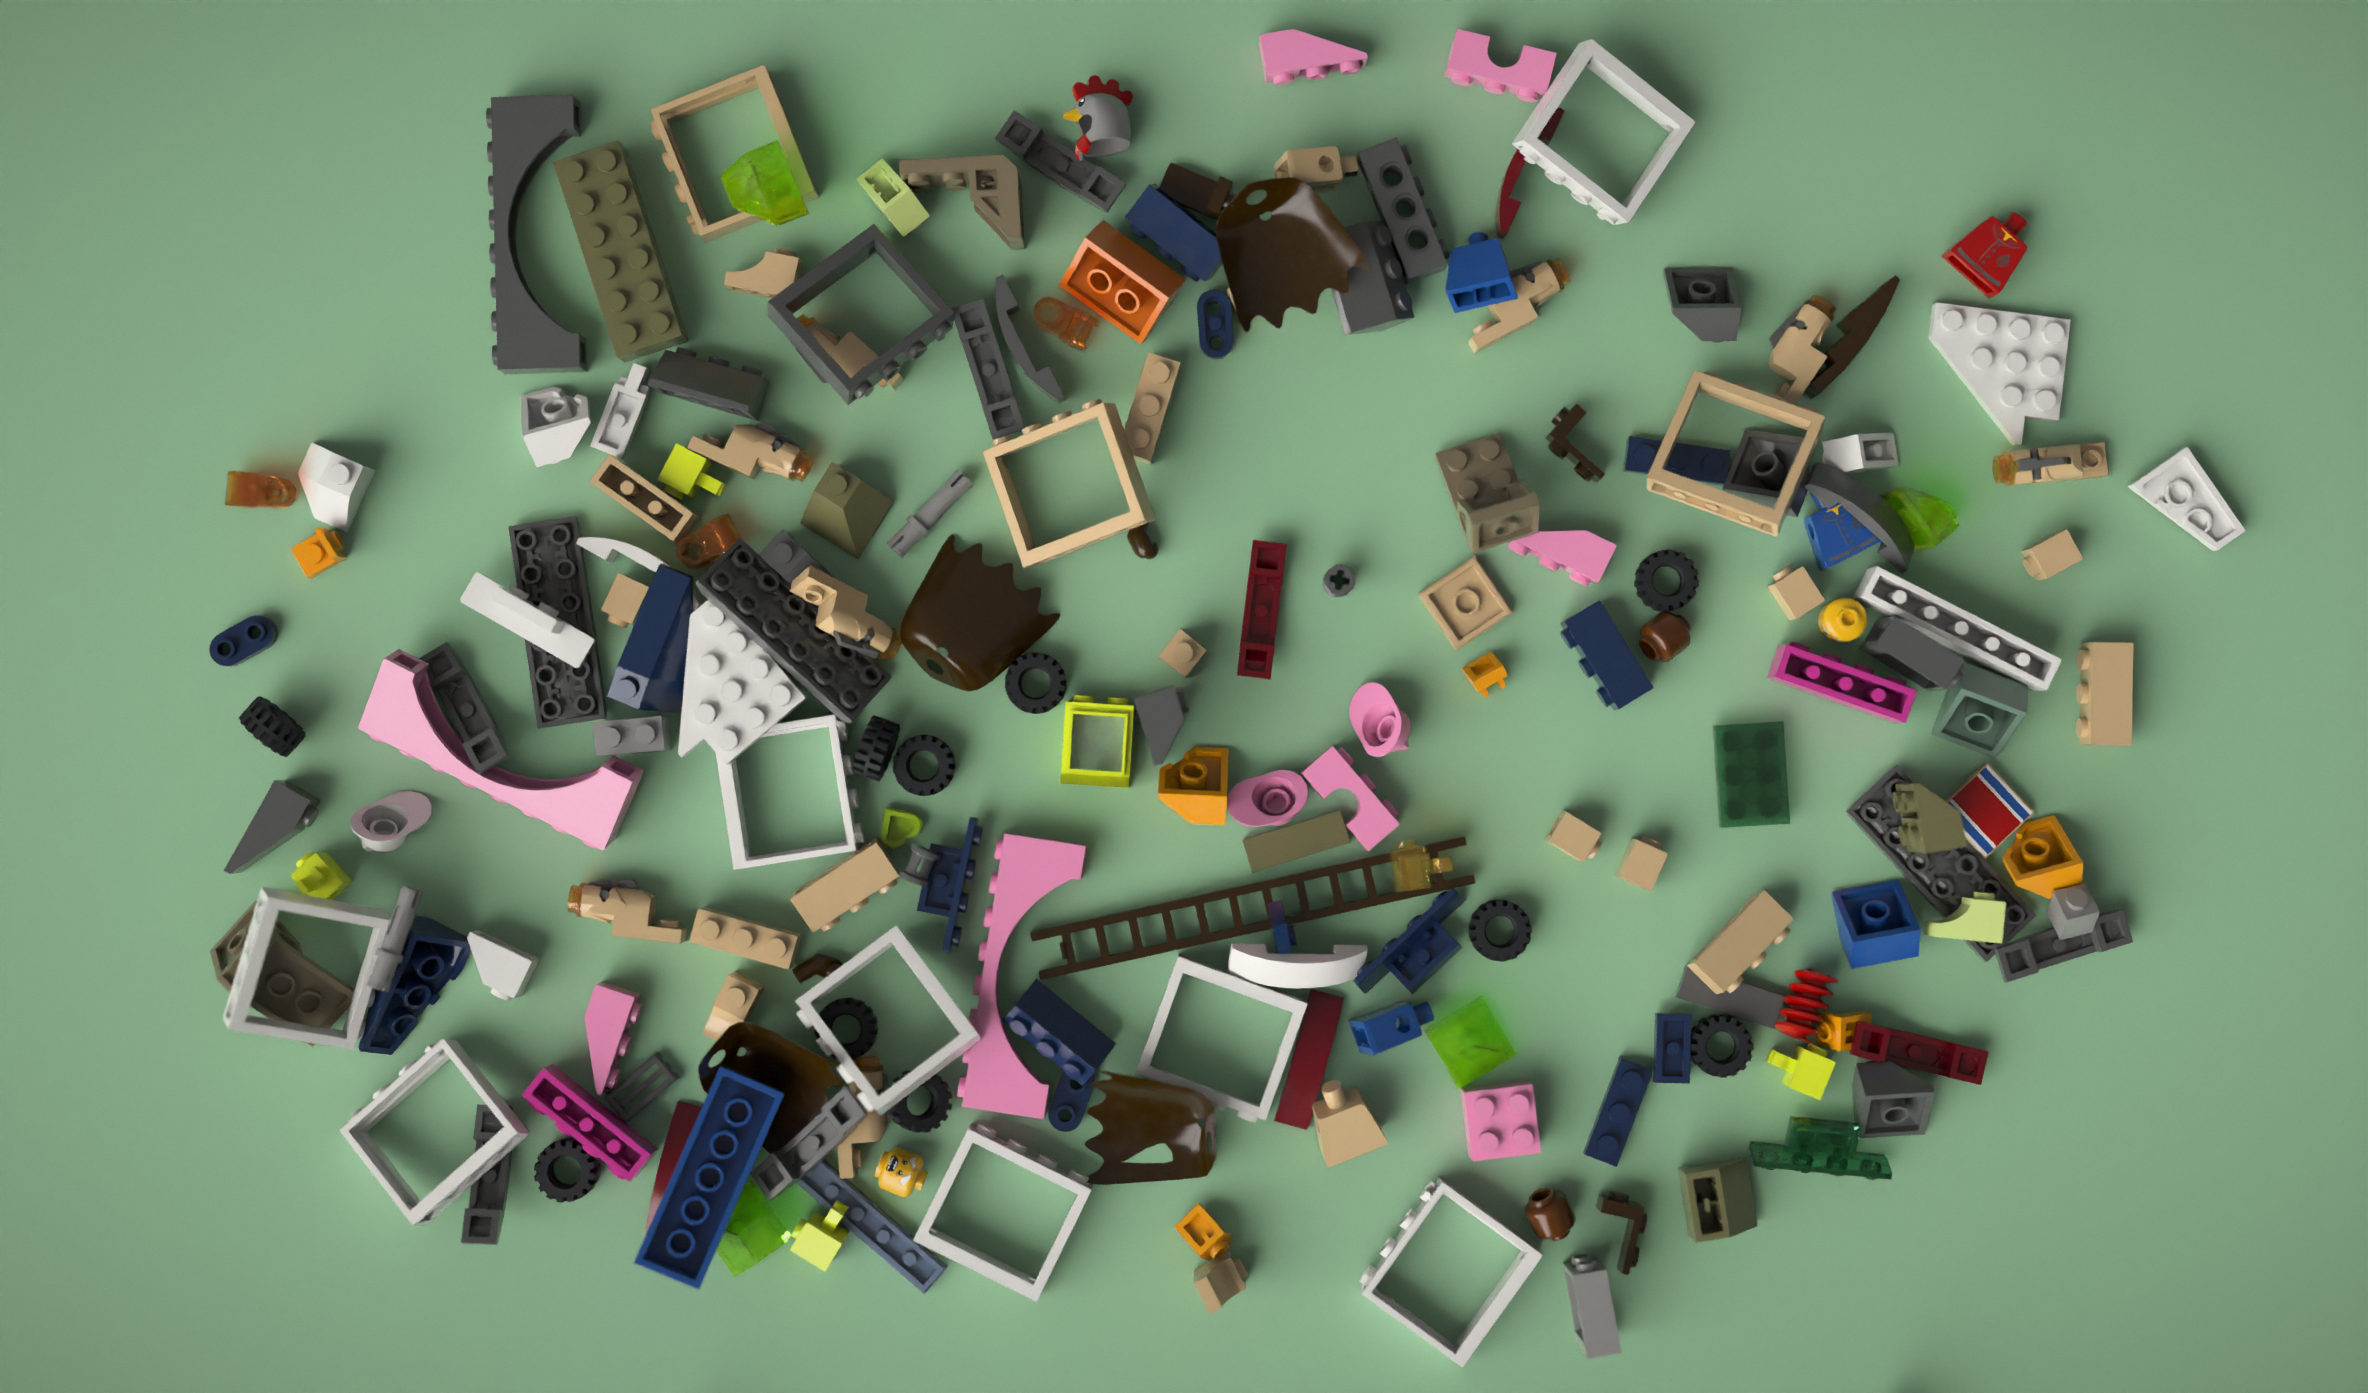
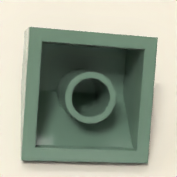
[1932,662,2028,759]

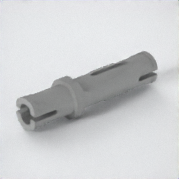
[887,470,973,558]
[367,885,424,992]

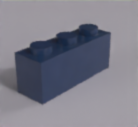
[1125,184,1222,282]
[1560,600,1654,710]
[1002,979,1116,1086]

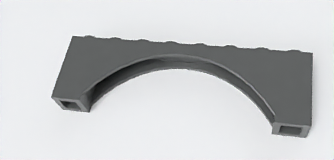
[486,95,587,374]

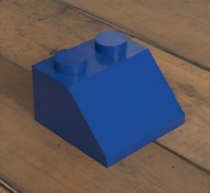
[1832,879,1921,969]

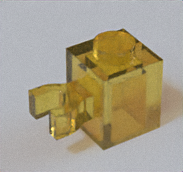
[1389,840,1453,892]

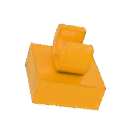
[1462,651,1508,698]

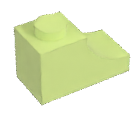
[856,158,930,237]
[1924,892,2006,943]

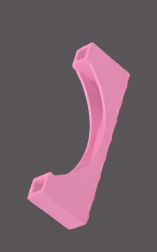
[358,649,644,850]
[957,833,1087,1119]

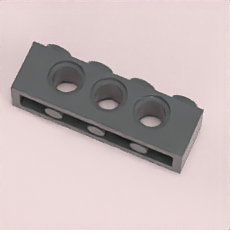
[1356,137,1450,285]

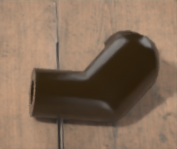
[1127,523,1159,560]
[792,954,843,984]

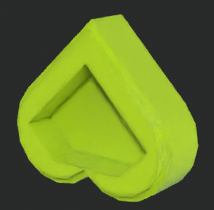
[881,807,923,849]

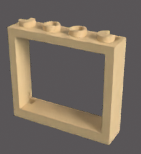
[649,64,819,242]
[1647,370,1825,537]
[983,399,1156,568]

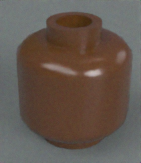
[1639,611,1690,662]
[1525,1187,1576,1241]

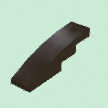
[1805,275,1900,399]

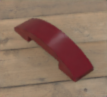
[1495,108,1565,239]
[1237,540,1287,680]
[1274,988,1344,1130]
[1849,1021,1989,1085]
[645,1101,702,1235]

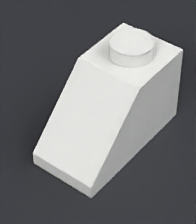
[1822,433,1899,474]
[467,930,540,1001]

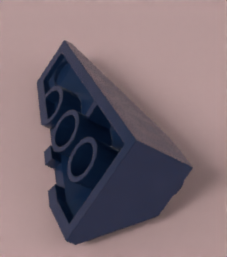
[607,563,693,713]
[358,915,471,1055]

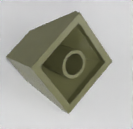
[800,462,894,559]

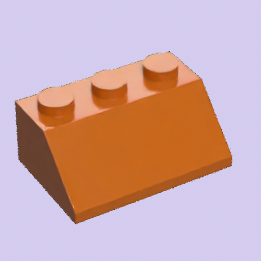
[1059,220,1186,344]

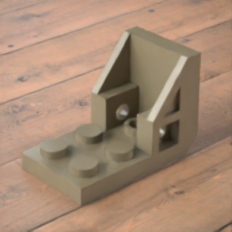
[899,154,1025,250]
[1435,433,1540,553]
[210,901,355,1047]

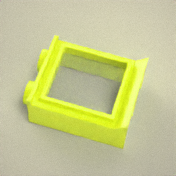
[1060,695,1135,788]

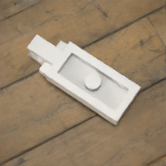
[590,363,651,460]

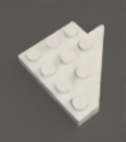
[1928,302,2071,446]
[678,600,807,765]

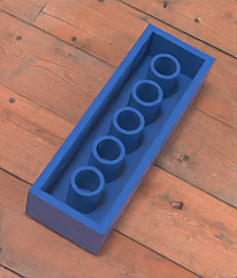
[634,1065,785,1290]

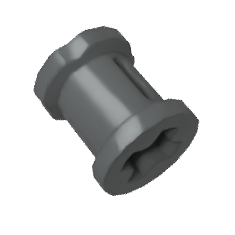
[1323,565,1355,597]
[899,844,941,887]

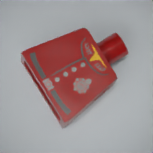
[1941,212,2028,299]

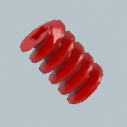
[1774,968,1838,1044]

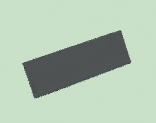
[1676,965,1785,1029]

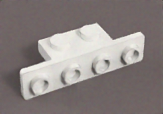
[460,572,595,668]

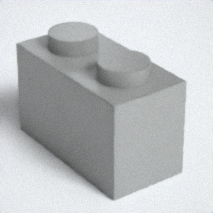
[593,716,672,757]

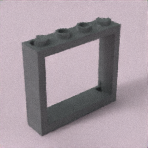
[768,224,955,405]

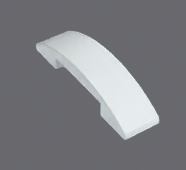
[576,537,703,610]
[1227,944,1368,989]

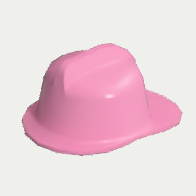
[1349,682,1411,757]
[1227,770,1308,827]

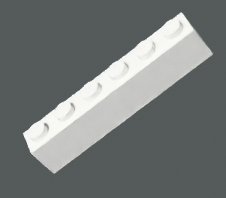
[1852,566,2062,691]

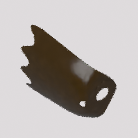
[1216,178,1370,332]
[900,534,1060,691]
[698,1022,844,1154]
[1085,1070,1216,1185]

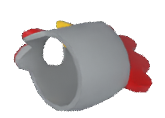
[1063,75,1133,161]

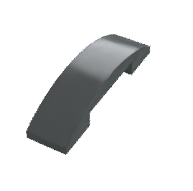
[995,110,1126,213]
[995,274,1065,404]
[952,298,1025,440]
[1804,462,1915,573]
[419,642,509,775]
[1994,909,2133,982]
[750,1086,868,1201]
[461,1104,513,1245]

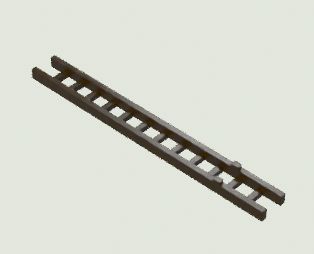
[1030,836,1476,980]

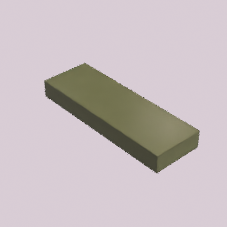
[1242,810,1350,873]

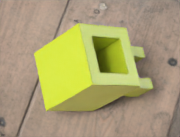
[657,443,726,500]
[290,851,353,900]
[1765,1044,1836,1100]
[790,1200,849,1271]

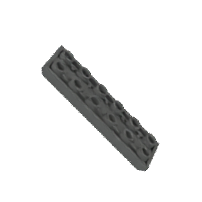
[508,516,607,729]
[696,538,892,723]
[1846,765,2037,962]

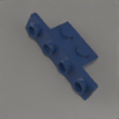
[917,817,983,954]
[1353,888,1464,994]

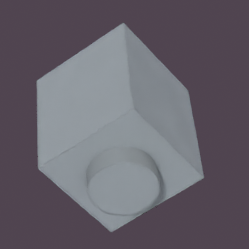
[2046,883,2100,940]

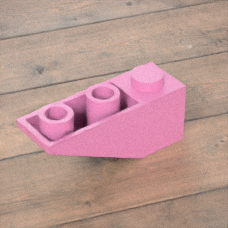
[1259,29,1368,86]
[1508,530,1617,586]
[584,982,643,1096]

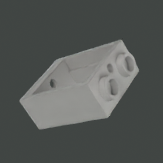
[1563,1254,1622,1359]

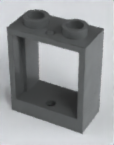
[1859,616,1965,691]

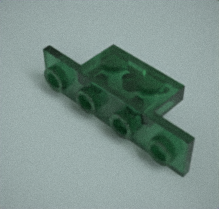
[1749,1116,1892,1180]

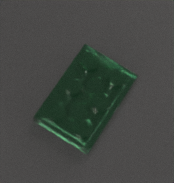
[1713,721,1790,828]

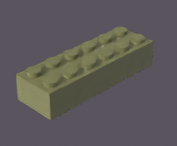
[553,141,689,362]

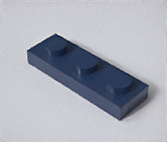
[1623,436,1731,485]
[1583,1057,1653,1167]

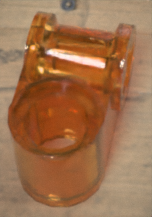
[1033,297,1100,352]
[225,471,297,509]
[676,514,744,569]

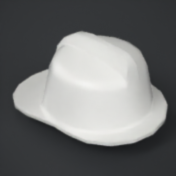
[350,791,432,852]

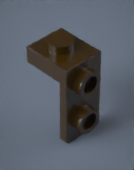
[1159,163,1236,220]
[1545,404,1605,483]
[1596,1191,1647,1275]

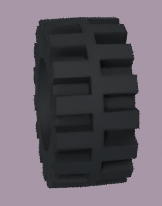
[1634,549,1699,612]
[1005,653,1066,714]
[239,696,306,757]
[852,715,900,782]
[893,735,956,796]
[1468,899,1532,962]
[814,997,878,1060]
[1690,1014,1754,1078]
[887,1069,952,1133]
[534,1138,601,1203]

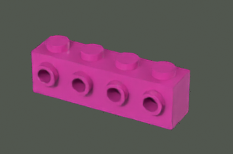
[1767,641,1917,723]
[522,1064,659,1182]

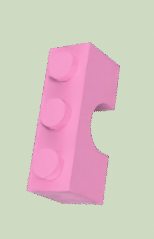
[1444,29,1557,103]
[1300,746,1400,851]

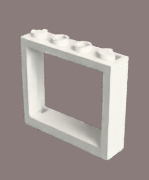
[1512,39,1695,225]
[716,715,864,870]
[223,887,391,1050]
[795,926,981,1115]
[1136,954,1308,1123]
[339,1038,530,1226]
[913,1123,1093,1302]
[1359,1177,1543,1368]

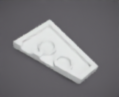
[2127,447,2246,551]

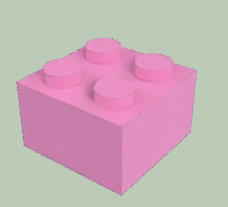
[1460,1080,1541,1161]

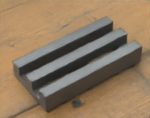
[604,1052,680,1123]

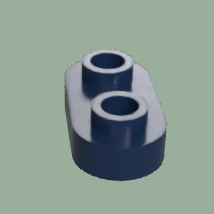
[1197,290,1234,359]
[209,615,278,667]
[1048,1071,1094,1132]

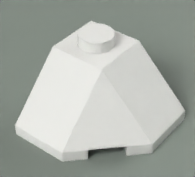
[520,387,591,467]
[298,443,376,532]

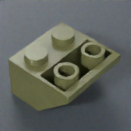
[1893,783,1967,854]
[1678,1157,1757,1243]

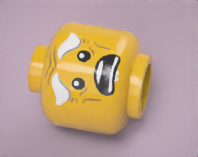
[1818,597,1867,643]
[874,1147,928,1198]

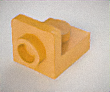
[290,526,347,579]
[1816,1010,1872,1052]
[1174,1203,1234,1262]

